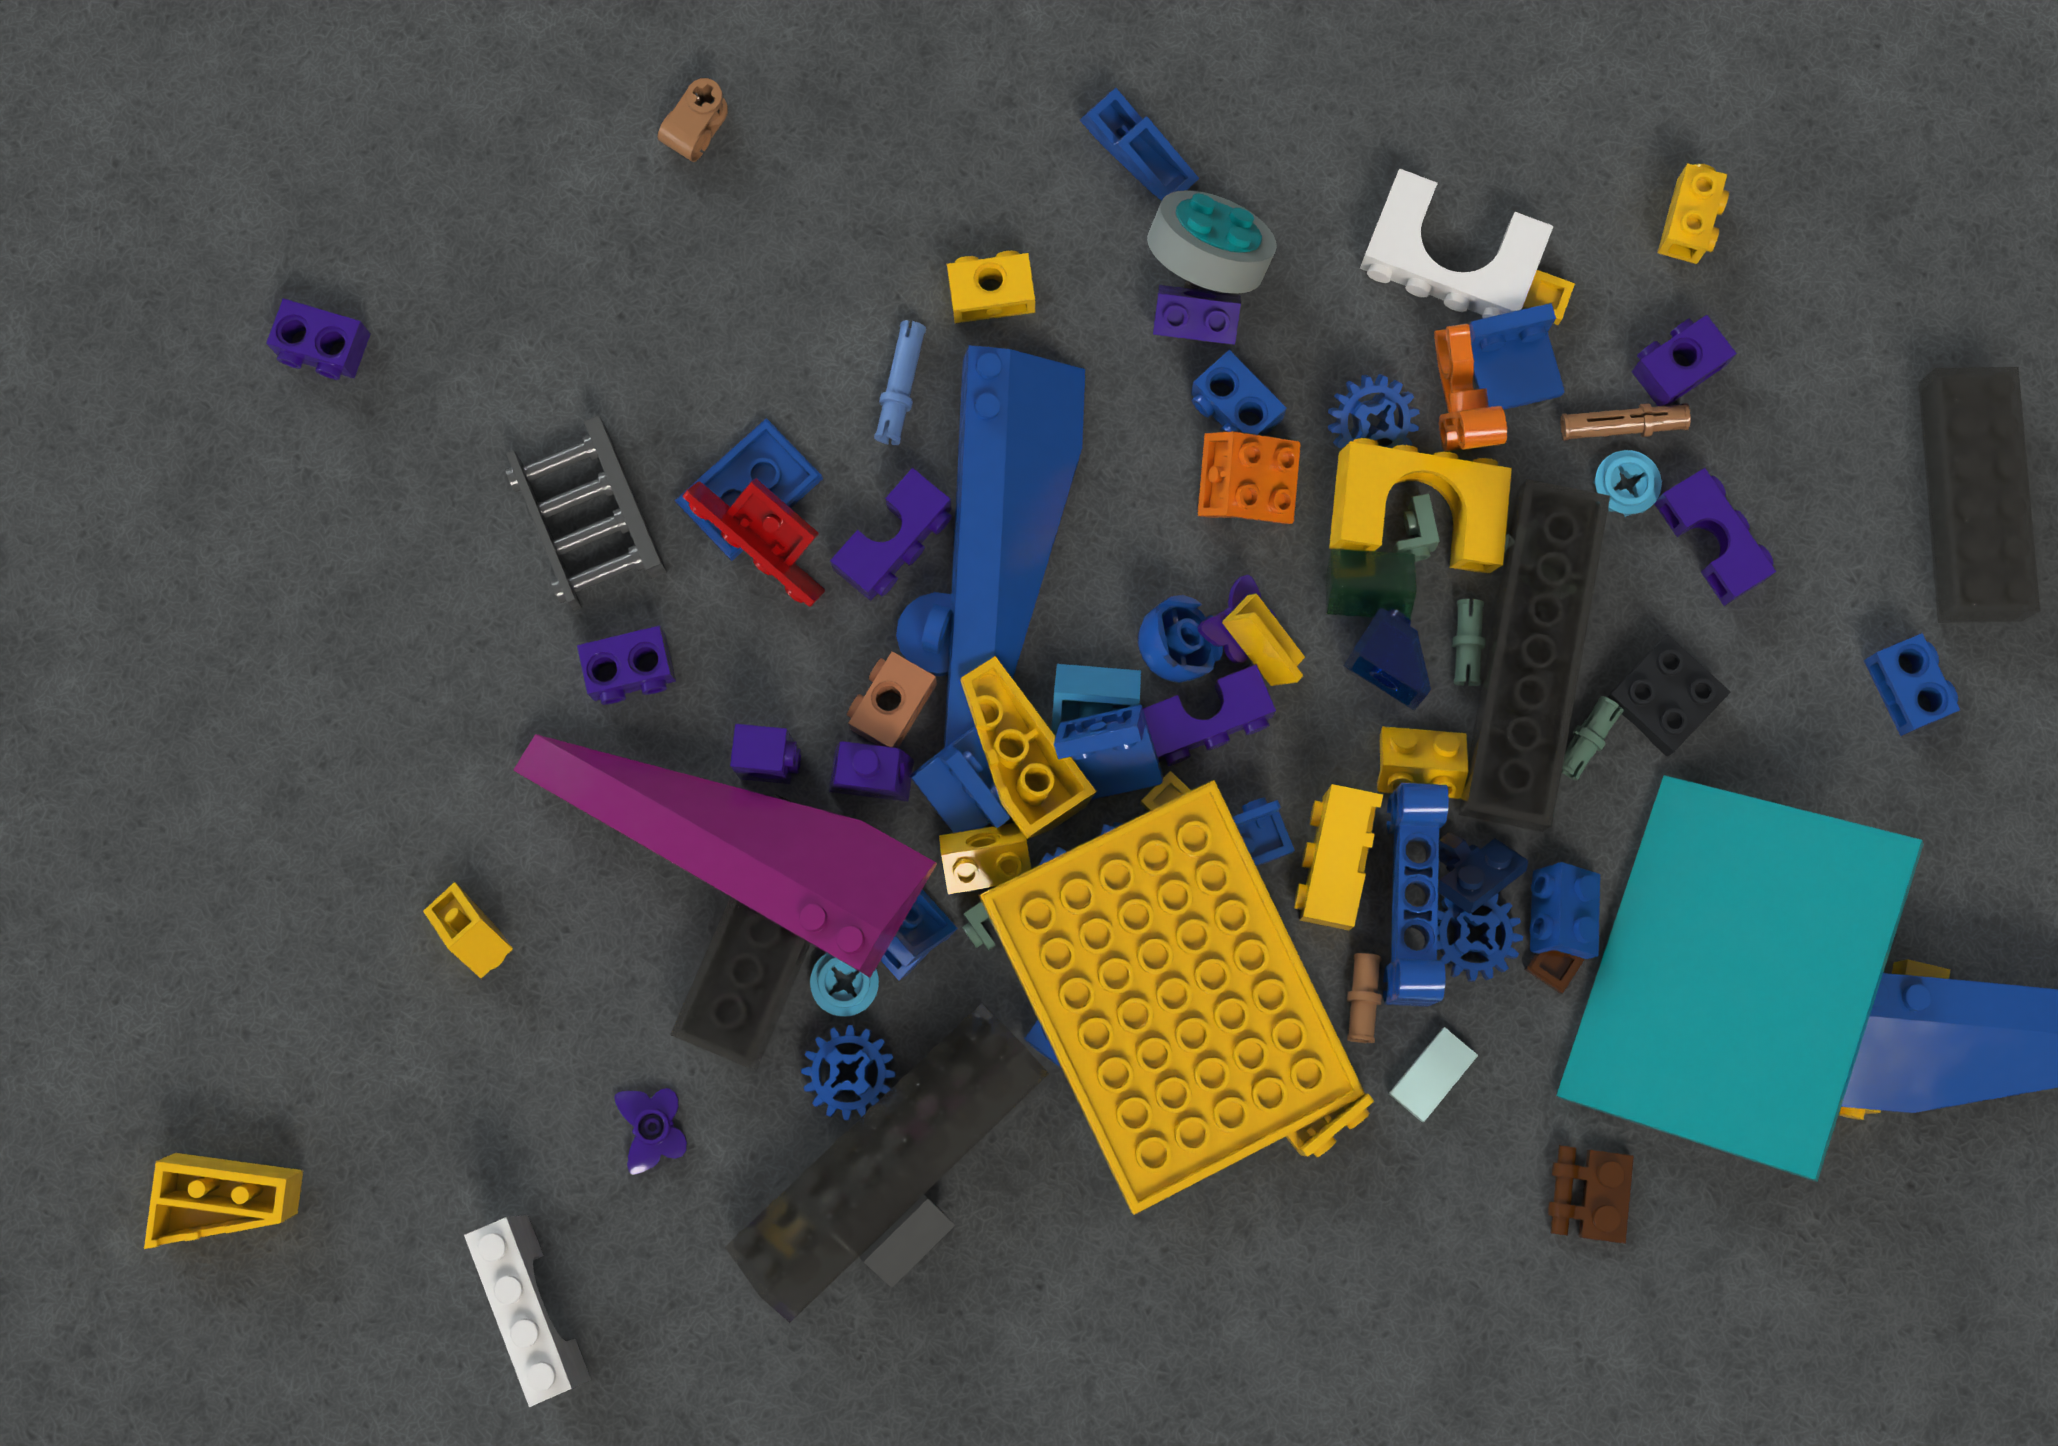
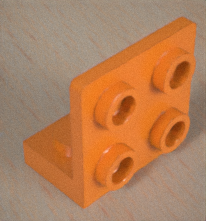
[1198,431,1301,524]

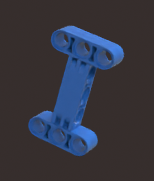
[1383,783,1449,1007]

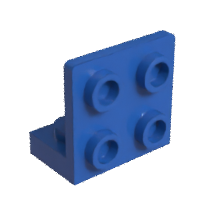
[1469,303,1564,410]
[1054,705,1163,799]

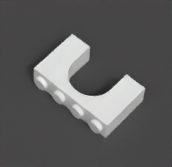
[1360,168,1553,319]
[464,1215,591,1407]

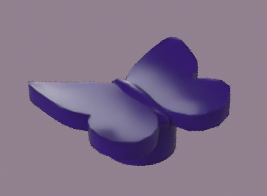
[1197,574,1276,663]
[614,1088,687,1175]

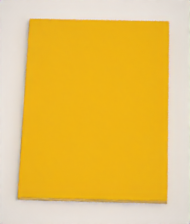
[979,780,1365,1215]

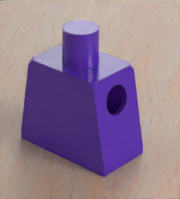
[829,742,914,802]

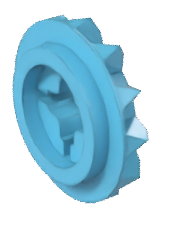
[1593,450,1662,517]
[810,953,879,1017]

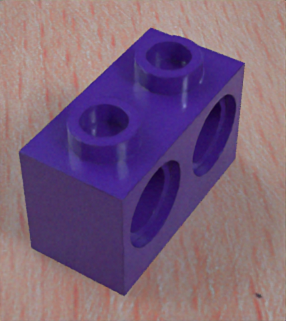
[266,298,371,380]
[577,626,676,705]

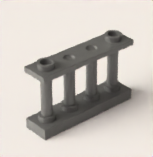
[505,415,667,611]

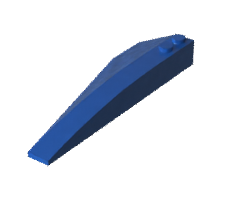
[1841,973,2058,1113]

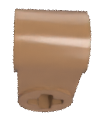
[657,78,728,162]

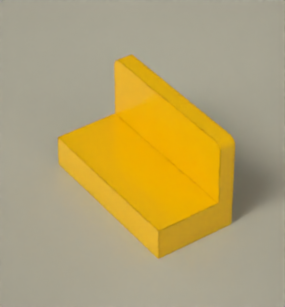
[1222,593,1305,686]

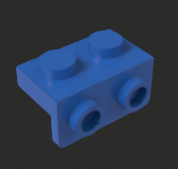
[1232,797,1295,867]
[1530,862,1600,959]

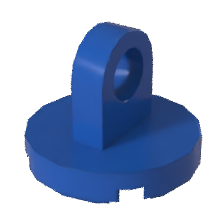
[896,592,952,676]

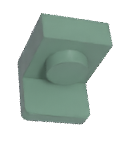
[1392,494,1440,562]
[962,902,996,951]

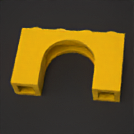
[1329,438,1512,573]

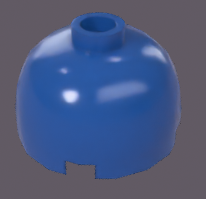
[1138,595,1223,683]

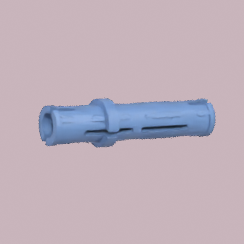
[874,320,926,445]

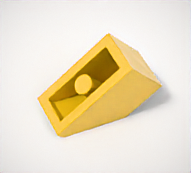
[423,882,513,978]

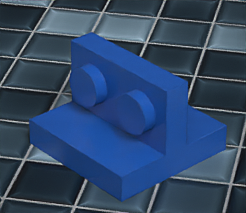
[909,726,1010,833]
[881,889,958,981]

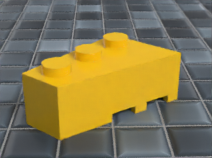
[1294,784,1383,931]
[144,1153,303,1249]

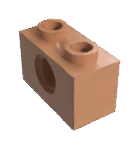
[847,652,937,748]

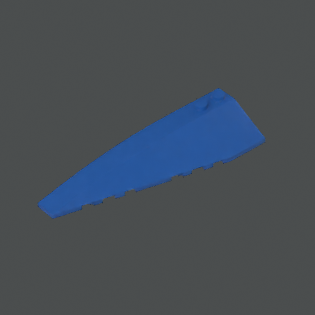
[944,345,1085,748]

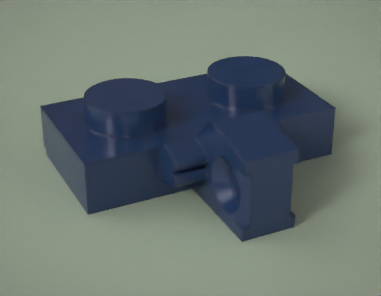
[1438,832,1529,914]

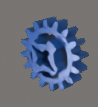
[1327,374,1420,448]
[1437,893,1523,982]
[801,1025,897,1121]

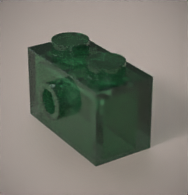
[1326,549,1417,620]

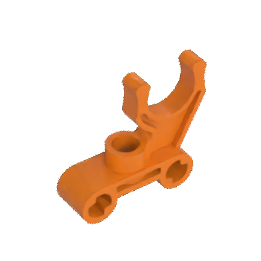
[1434,324,1507,451]

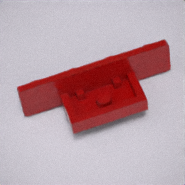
[683,478,825,607]

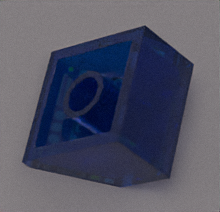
[1343,608,1431,711]

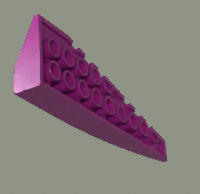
[513,734,937,978]

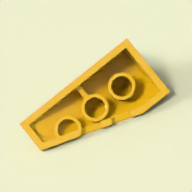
[960,656,1096,839]

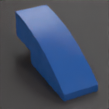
[1080,88,1199,201]

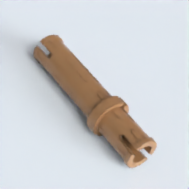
[1560,403,1691,441]

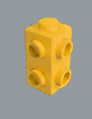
[1657,163,1729,264]

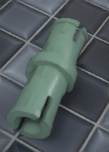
[1452,599,1486,686]
[1554,696,1624,781]

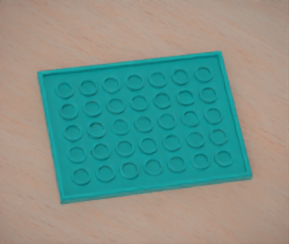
[1556,775,1924,1182]

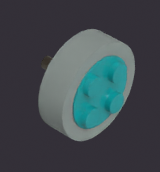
[1147,190,1277,294]

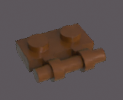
[1548,1145,1634,1244]

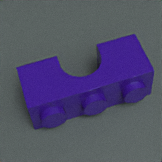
[830,468,952,601]
[1654,468,1777,606]
[1143,664,1276,766]

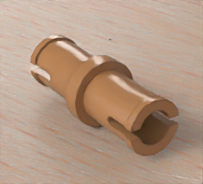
[1347,953,1382,1043]

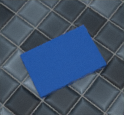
[675,418,823,561]

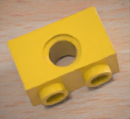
[947,251,1035,323]
[939,823,1031,894]

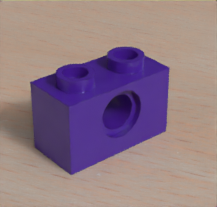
[1153,285,1241,345]
[1632,315,1737,406]
[730,724,801,784]

